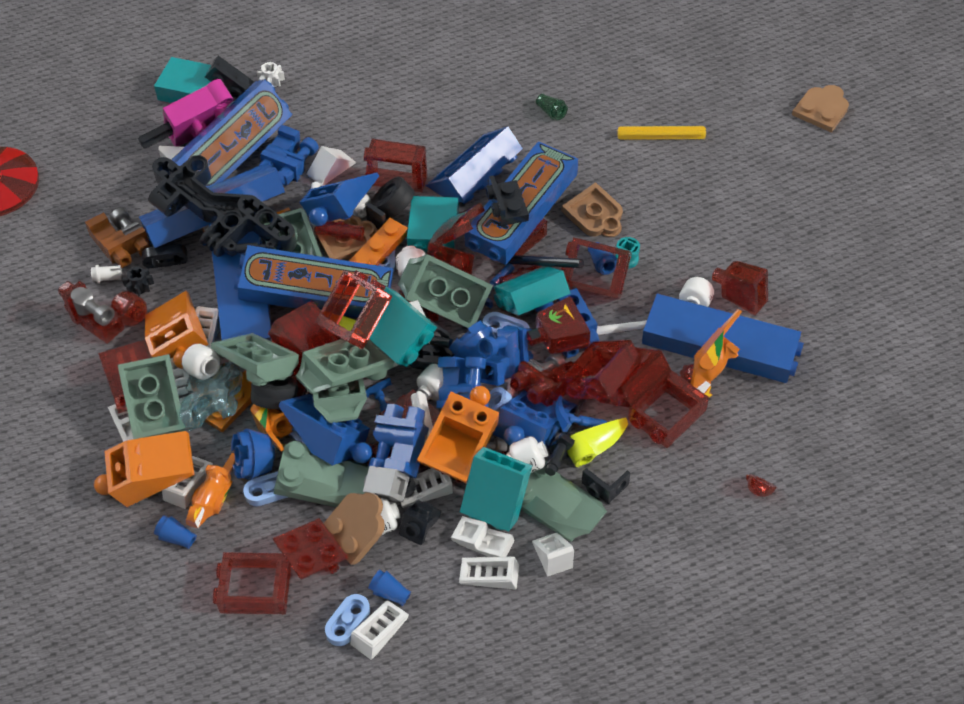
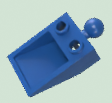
[300,173,379,226]
[493,385,576,449]
[279,394,373,466]

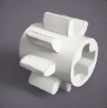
[257,62,285,87]

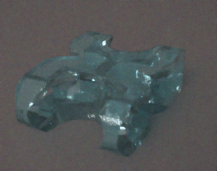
[179,361,243,431]

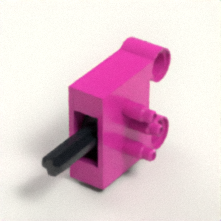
[138,79,233,149]

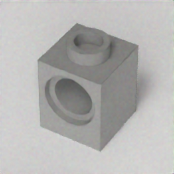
[363,466,410,502]

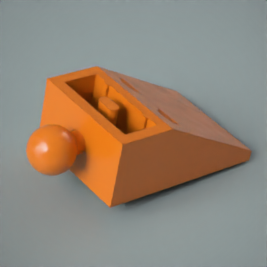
[145,291,208,369]
[417,386,499,483]
[94,431,194,507]

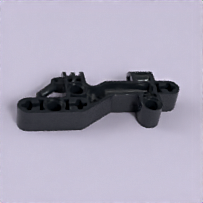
[148,155,297,257]

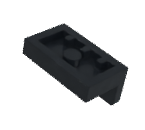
[205,55,254,99]
[485,176,529,226]

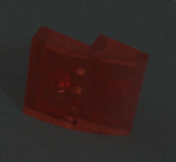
[428,203,485,251]

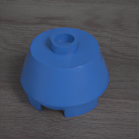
[449,321,496,359]
[231,428,275,481]

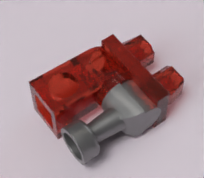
[58,281,125,344]
[510,353,587,407]

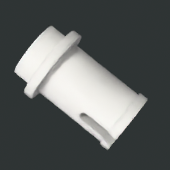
[91,265,122,284]

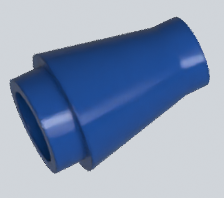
[588,242,617,275]
[154,515,197,549]
[368,570,411,606]

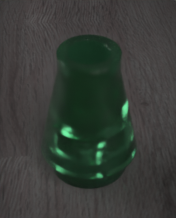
[536,94,568,120]

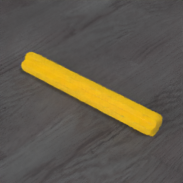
[617,126,706,140]

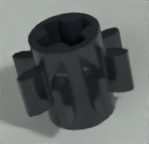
[122,266,154,296]

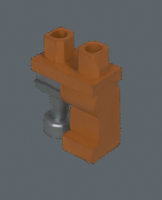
[85,208,150,268]

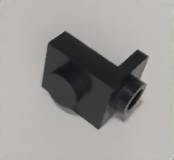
[399,500,441,545]

